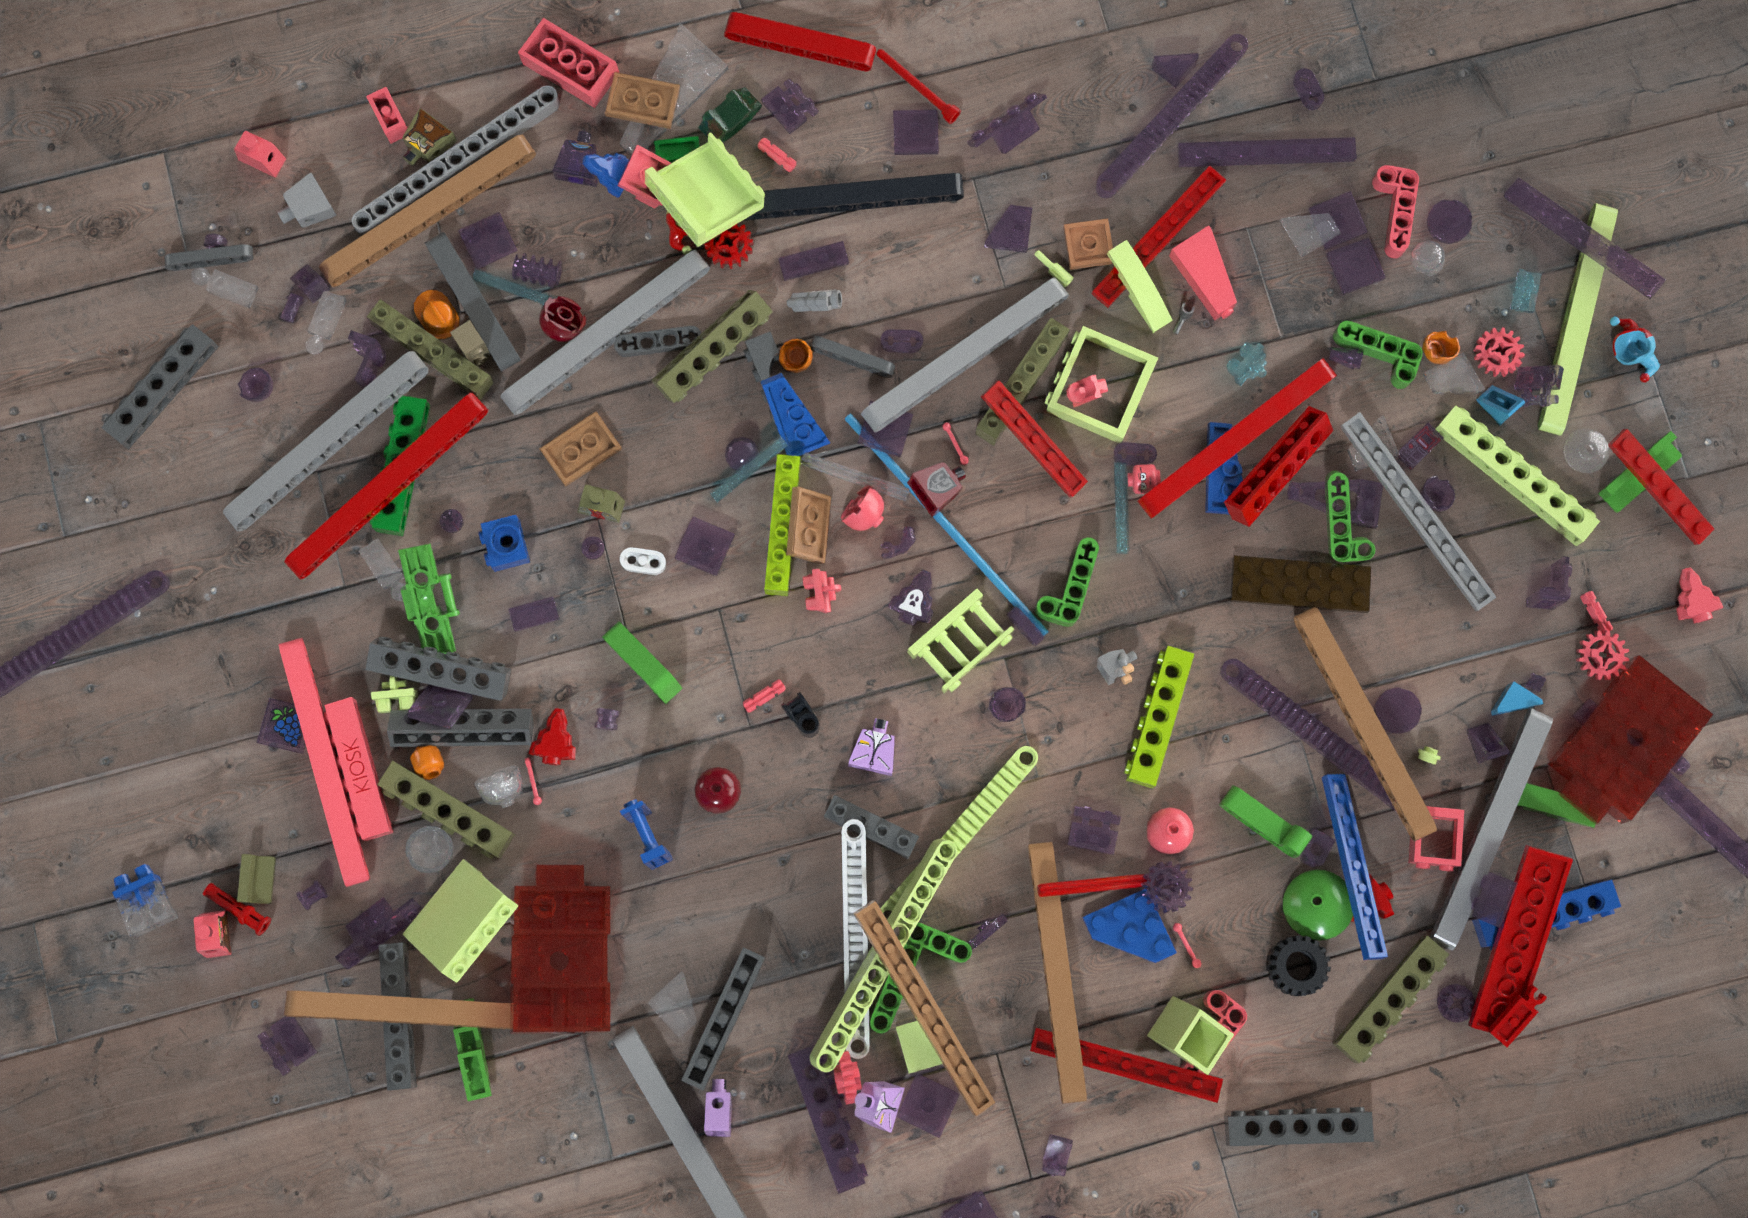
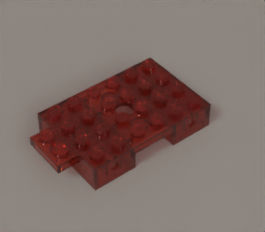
[1548,655,1714,825]
[510,865,610,1034]

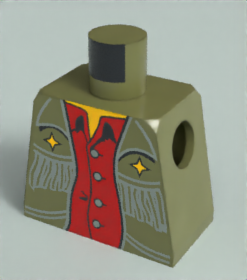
[577,485,625,523]

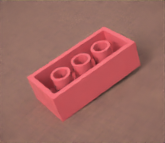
[518,18,620,108]

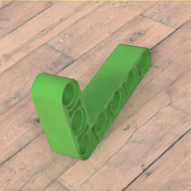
[870,923,972,1033]

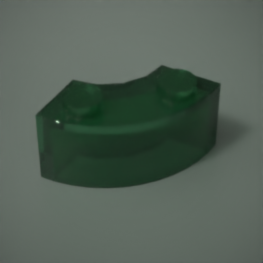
[698,87,762,143]

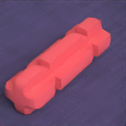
[757,138,797,172]
[1580,591,1613,635]
[743,679,785,713]

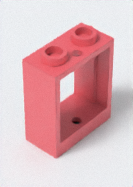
[1408,806,1464,871]

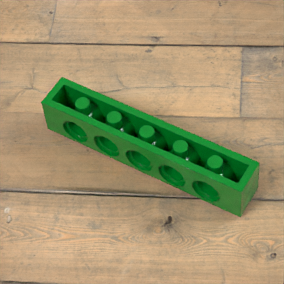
[370,396,431,536]

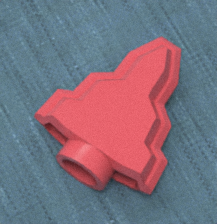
[1676,567,1723,624]

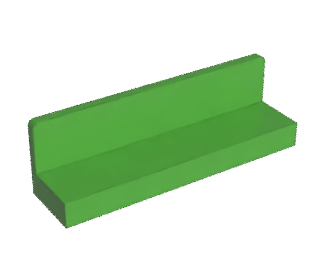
[1598,431,1682,513]

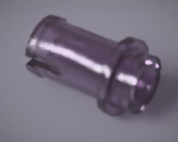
[280,293,304,323]

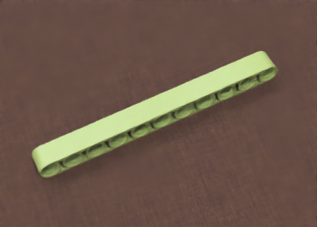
[1538,203,1618,436]
[810,839,957,1072]

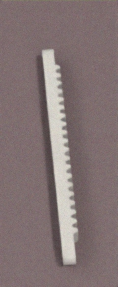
[842,819,870,1059]

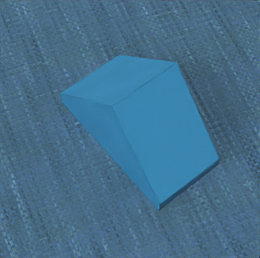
[1476,385,1525,425]
[1491,681,1543,716]

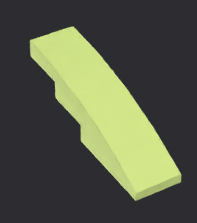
[1107,240,1172,333]

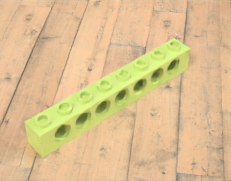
[1434,406,1600,546]

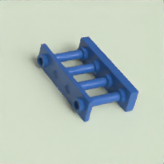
[620,799,673,870]

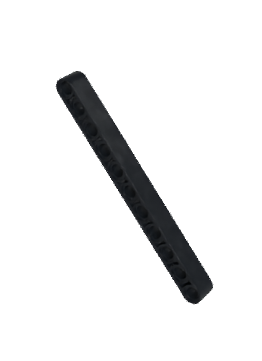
[742,173,964,221]

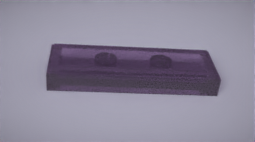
[778,241,849,281]

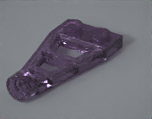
[1287,479,1383,529]

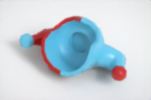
[1610,316,1660,383]

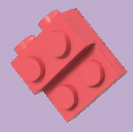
[617,145,671,209]

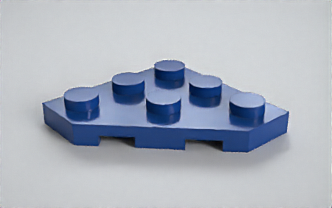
[1082,888,1177,963]

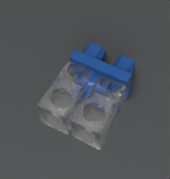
[112,864,179,938]

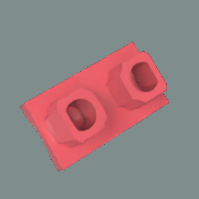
[1066,375,1108,407]
[803,569,842,613]

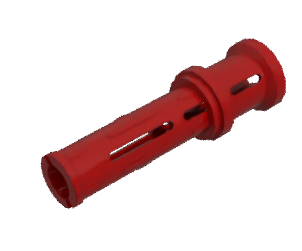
[203,883,272,936]

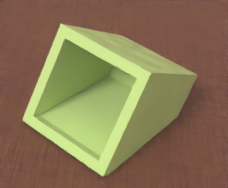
[1147,996,1234,1075]

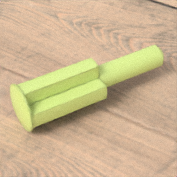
[1035,250,1074,287]

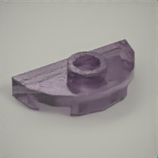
[967,913,1008,949]

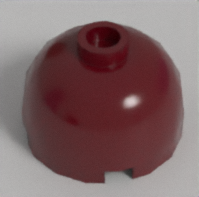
[539,296,586,342]
[694,767,741,814]

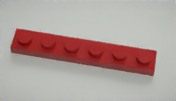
[980,380,1088,498]
[1608,429,1714,545]

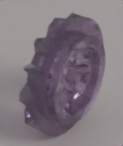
[1437,984,1475,1022]

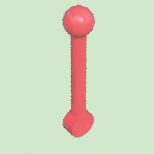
[942,422,969,465]
[525,757,542,805]
[1173,923,1202,968]

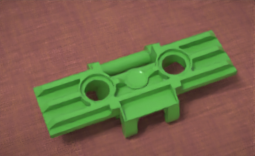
[398,543,460,654]

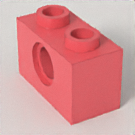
[366,87,407,144]

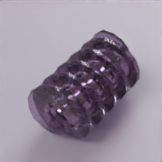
[512,253,562,288]

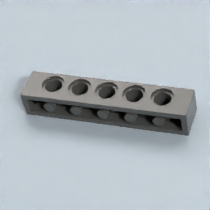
[101,324,219,450]
[365,637,511,701]
[387,709,534,747]
[379,942,417,1091]
[681,947,766,1091]
[1224,1107,1374,1146]

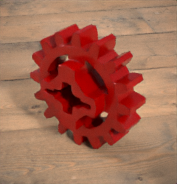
[705,223,754,269]

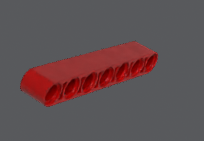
[724,12,876,72]

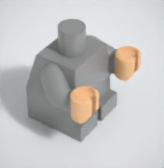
[1097,649,1137,685]

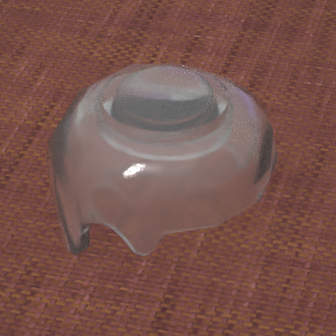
[1410,240,1445,276]

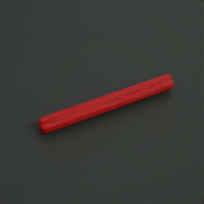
[1037,874,1148,897]

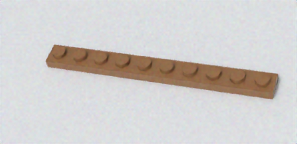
[853,900,996,1116]

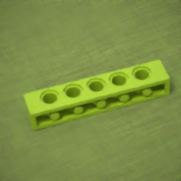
[764,454,801,596]
[1124,646,1194,789]

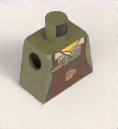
[402,108,457,166]

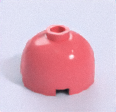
[840,485,884,531]
[1147,807,1194,854]

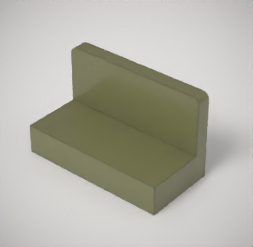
[237,854,276,904]

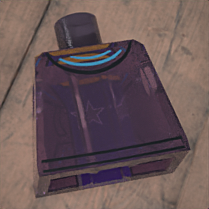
[552,131,598,187]

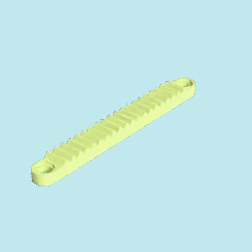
[880,746,1038,916]

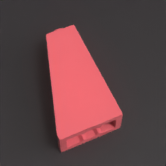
[1169,226,1237,320]

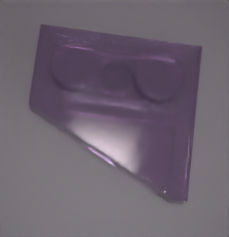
[984,205,1032,253]

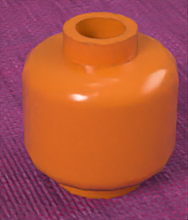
[410,745,444,780]

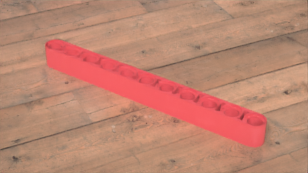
[279,638,370,887]

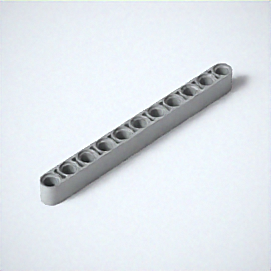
[352,86,560,236]
[500,250,710,415]
[861,277,1069,432]
[223,351,429,532]
[1430,708,1553,951]
[612,1026,747,1218]

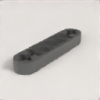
[164,244,254,271]
[614,326,701,357]
[810,336,896,378]

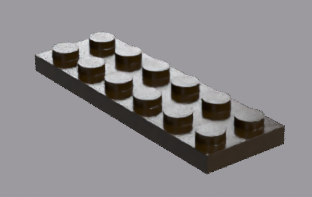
[1230,555,1371,613]

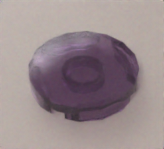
[1427,200,1472,244]
[1374,687,1422,734]

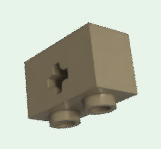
[450,320,491,366]

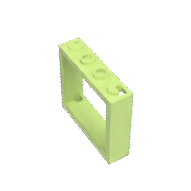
[1045,326,1158,444]

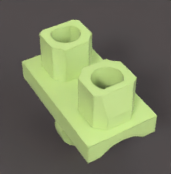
[371,676,418,713]

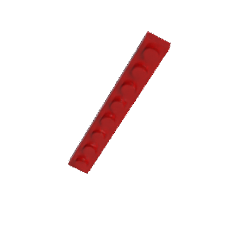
[1092,166,1226,308]
[1030,1028,1223,1103]

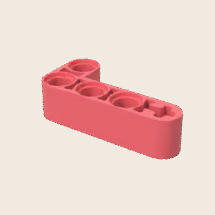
[1372,165,1419,258]
[1180,990,1247,1074]

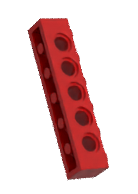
[1224,406,1334,527]

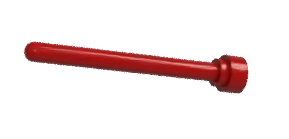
[876,49,961,124]

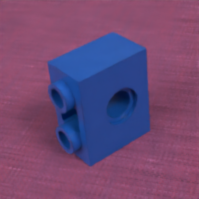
[479,515,530,572]

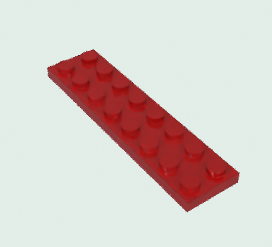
[1468,845,1573,1032]

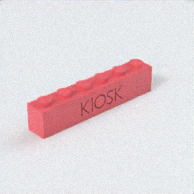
[323,697,394,841]

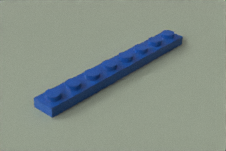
[1321,774,1388,960]

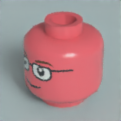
[1128,464,1161,494]

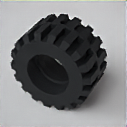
[1266,936,1331,996]

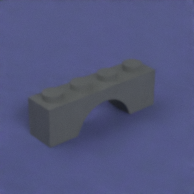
[743,332,797,423]

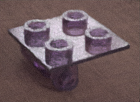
[458,212,518,269]

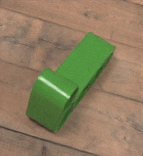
[1333,321,1423,389]
[1325,471,1376,562]
[1035,537,1099,627]
[602,621,683,704]
[1219,785,1312,858]

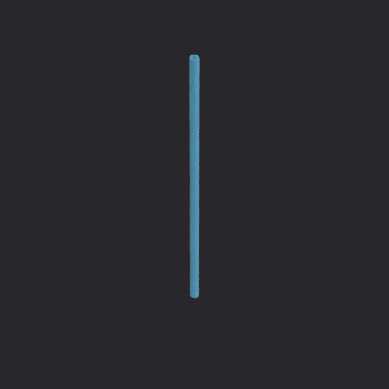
[844,413,1049,638]

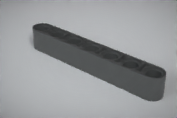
[424,232,521,372]

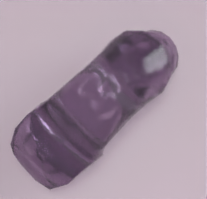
[881,527,916,559]

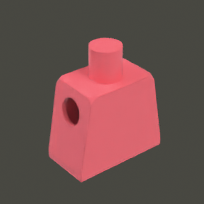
[234,131,286,178]

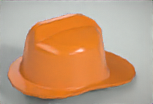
[414,290,459,339]

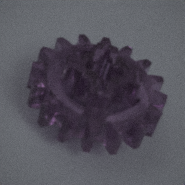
[1141,861,1193,913]

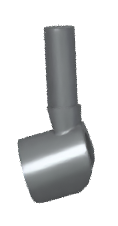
[1173,302,1195,335]

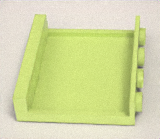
[645,133,765,247]
[403,859,518,983]

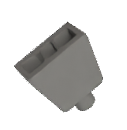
[277,173,336,227]

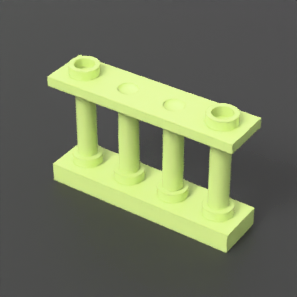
[907,589,1014,693]

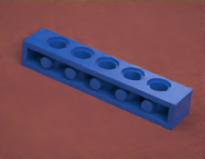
[1472,880,1621,950]

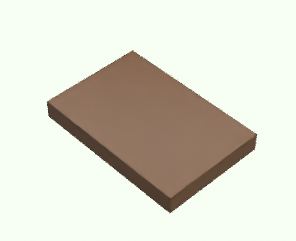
[605,72,680,129]
[539,411,622,487]
[786,486,831,564]

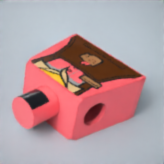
[194,910,231,958]

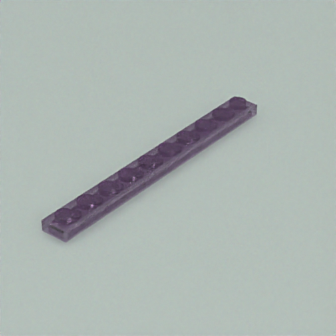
[1572,698,1748,879]

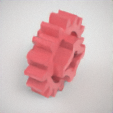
[1473,327,1525,377]
[1576,630,1629,680]
[833,1051,862,1105]

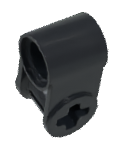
[781,692,820,738]

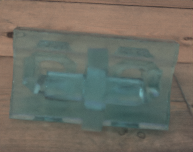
[1510,269,1542,314]
[1226,342,1267,386]

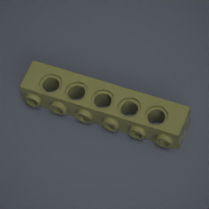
[651,290,773,403]
[367,299,494,400]
[975,318,1070,446]
[377,760,516,859]
[1332,935,1450,1063]

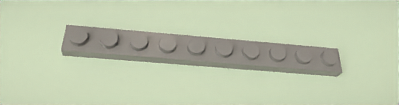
[1340,412,1496,611]

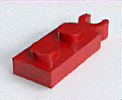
[1487,985,1547,1048]

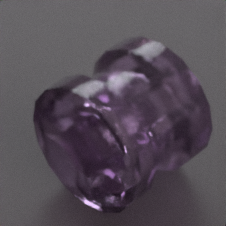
[594,708,620,731]

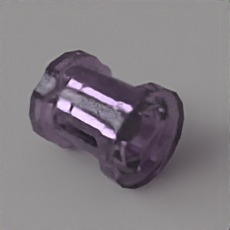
[296,880,328,910]

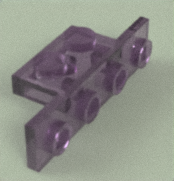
[967,92,1047,154]
[335,897,423,970]

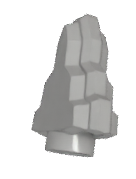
[787,289,842,312]

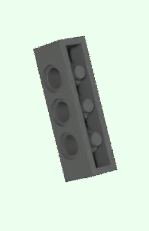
[824,795,919,859]

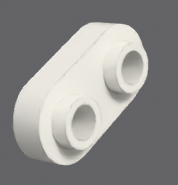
[620,547,666,575]

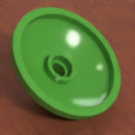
[1283,870,1353,940]

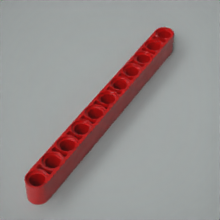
[1137,358,1337,519]
[284,393,489,580]

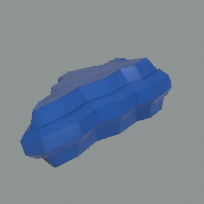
[582,153,629,198]

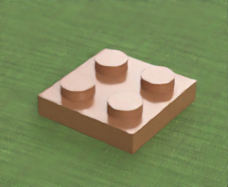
[1063,219,1113,270]

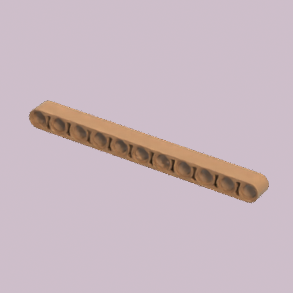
[319,135,536,287]
[1293,607,1437,841]
[1028,842,1087,1104]
[284,991,553,1031]

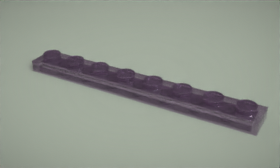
[1177,137,1357,167]
[1504,178,1666,299]

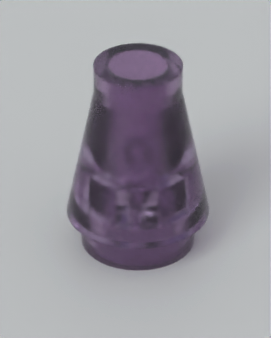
[1329,347,1364,370]

